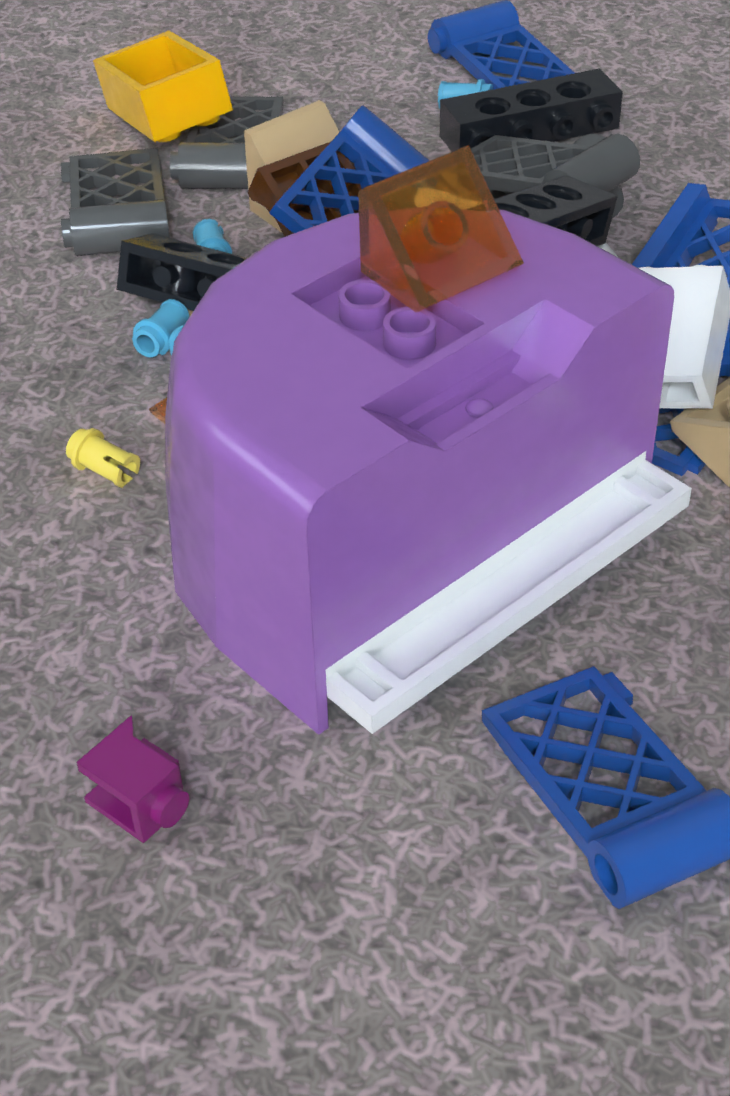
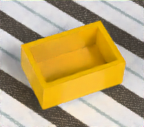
[93,31,233,142]

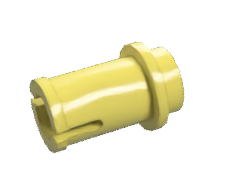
[66,428,140,488]

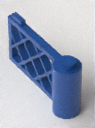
[427,0,575,89]
[269,105,437,233]
[482,666,730,909]

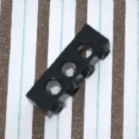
[440,68,623,157]
[471,176,618,246]
[116,233,247,311]

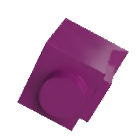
[76,715,189,843]

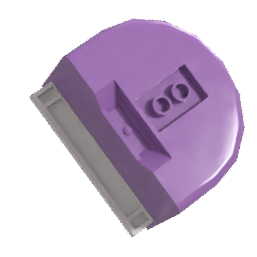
[165,204,692,735]

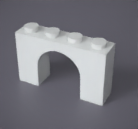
[639,265,730,409]

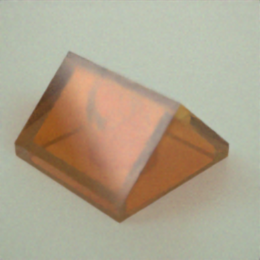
[358,145,524,313]

